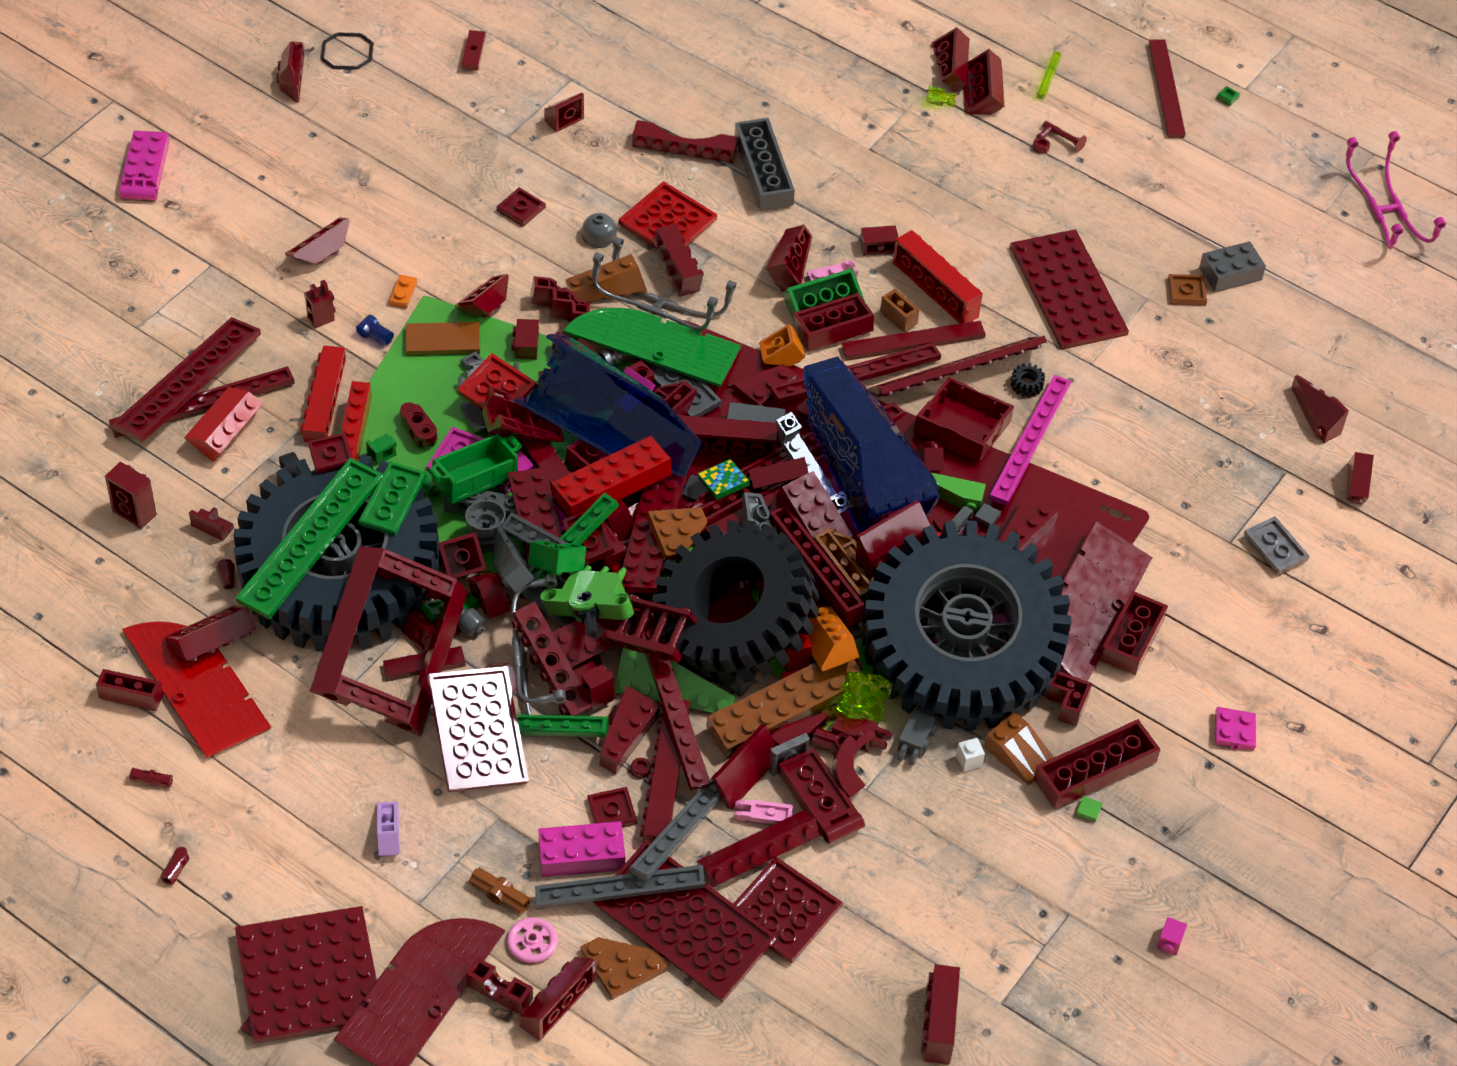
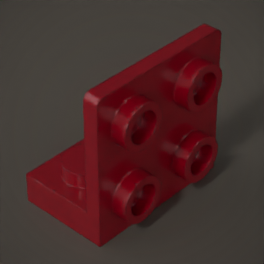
[401,610,460,653]

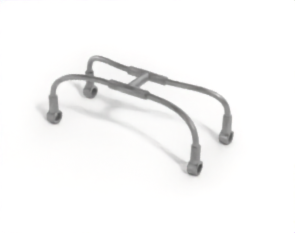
[592,237,737,331]
[511,574,566,715]

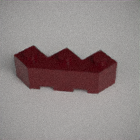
[530,276,590,324]

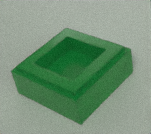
[1216,86,1240,106]

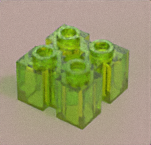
[836,671,893,722]

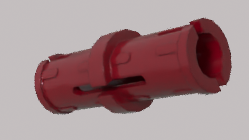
[129,767,173,788]

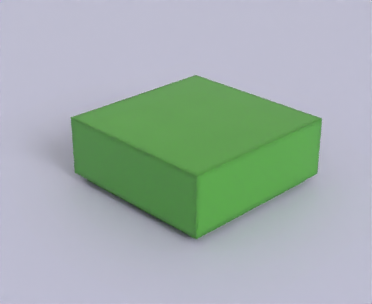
[1076,796,1102,823]

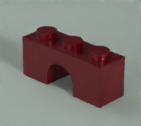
[466,957,533,1015]

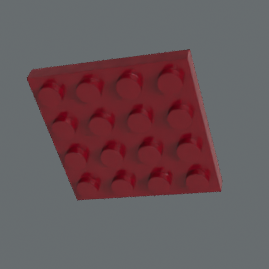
[733,857,843,964]

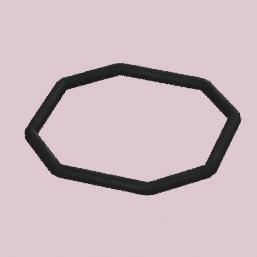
[321,32,374,69]

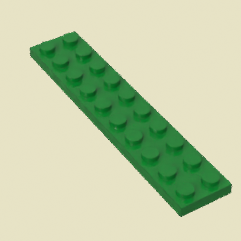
[236,458,383,620]

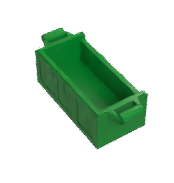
[428,434,522,504]

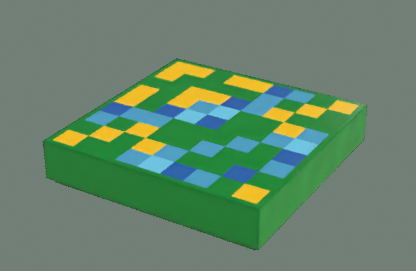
[697,459,750,500]

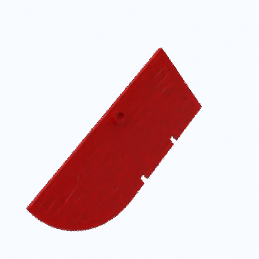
[122,621,272,758]

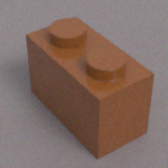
[880,289,920,332]

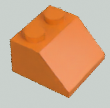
[759,324,805,367]

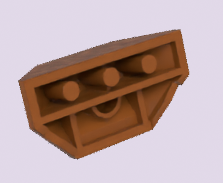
[813,528,875,597]

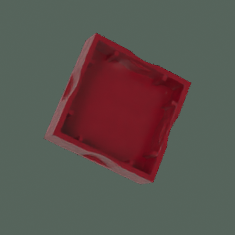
[913,377,1014,462]

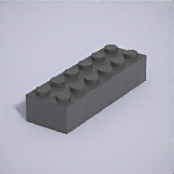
[734,117,795,210]

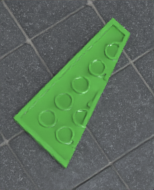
[614,633,736,713]

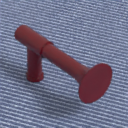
[1036,120,1087,152]

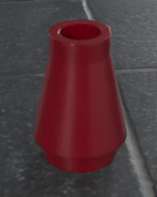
[215,559,235,589]

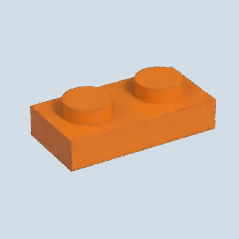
[389,275,417,309]

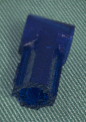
[356,314,394,346]

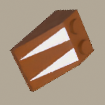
[984,712,1054,785]

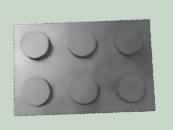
[1244,516,1310,575]

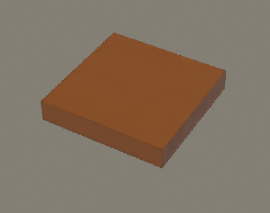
[1168,274,1207,306]

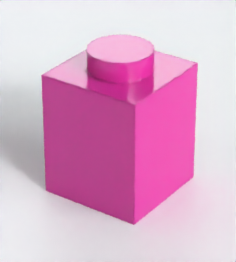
[1157,917,1187,955]

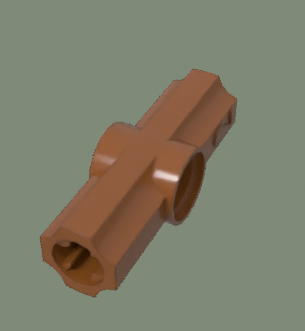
[469,867,531,915]

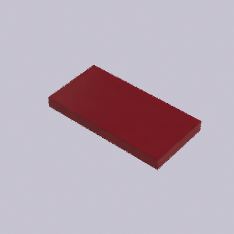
[711,724,776,809]

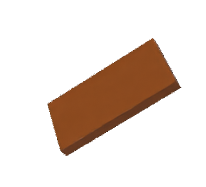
[406,322,480,355]

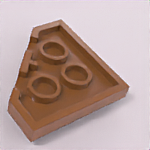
[646,507,708,561]
[580,937,668,1000]

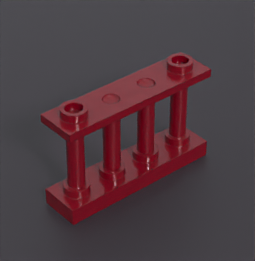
[603,594,697,663]

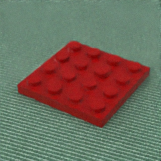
[618,181,718,249]

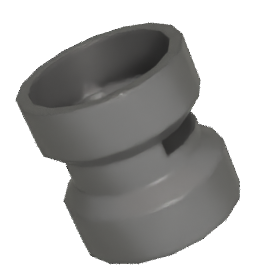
[599,349,624,367]

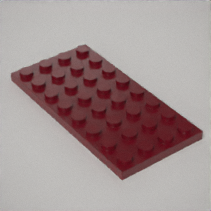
[1010,229,1129,350]
[593,839,777,1003]

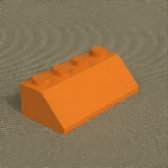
[808,606,859,672]

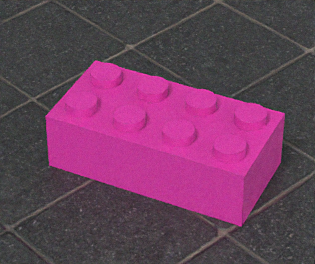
[538,822,625,877]

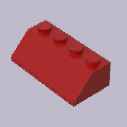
[184,387,263,462]

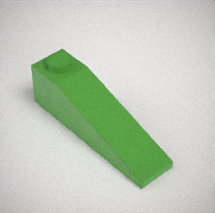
[909,469,986,512]

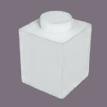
[956,738,985,772]

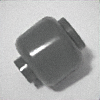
[457,608,485,637]

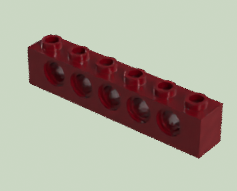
[511,602,592,716]

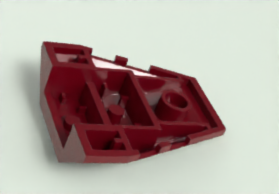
[482,386,565,442]

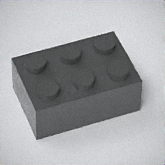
[1199,241,1266,292]

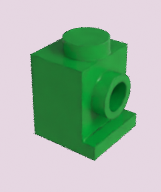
[366,434,397,465]

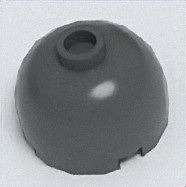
[582,213,617,248]

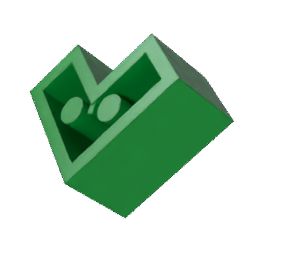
[528,540,586,575]

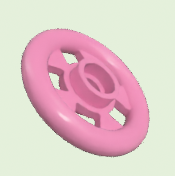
[507,917,558,963]

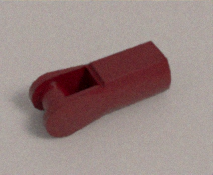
[160,846,189,885]

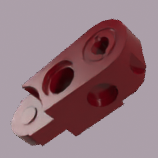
[400,402,438,447]

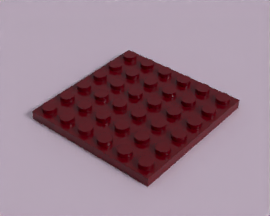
[235,906,377,1044]

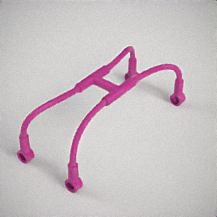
[1346,131,1446,249]

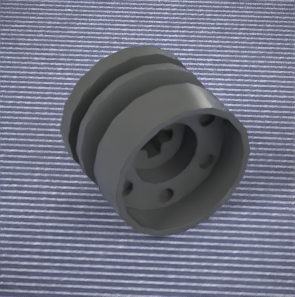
[465,500,507,552]

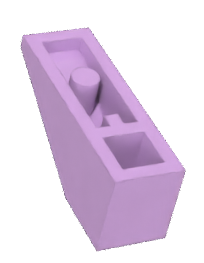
[377,801,400,856]

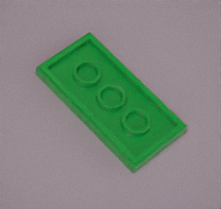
[359,461,426,536]

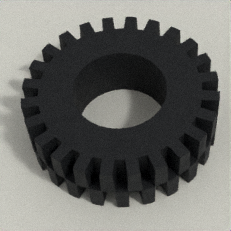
[652,520,819,684]

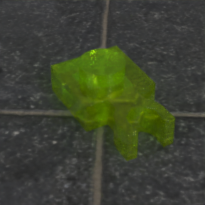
[926,86,956,107]

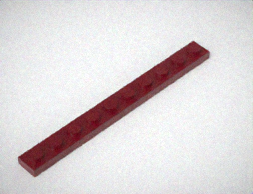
[770,343,942,404]
[109,366,295,438]
[632,610,711,791]

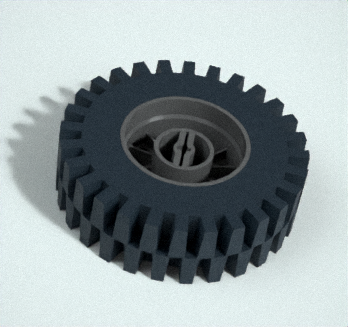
[233,455,441,652]
[862,521,1071,731]

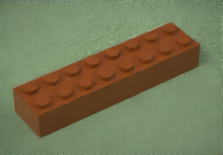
[706,660,867,759]

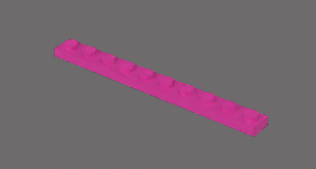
[989,375,1071,506]

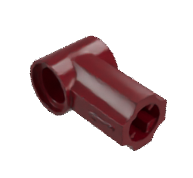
[812,728,850,754]

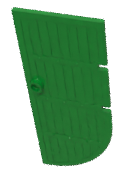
[563,308,742,387]

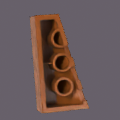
[565,254,647,303]

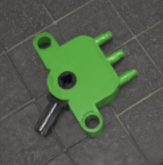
[540,565,634,638]

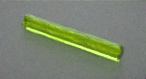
[1036,51,1062,99]

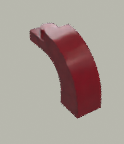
[832,729,876,799]

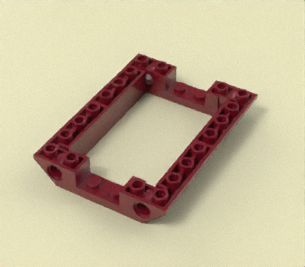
[309,547,468,736]

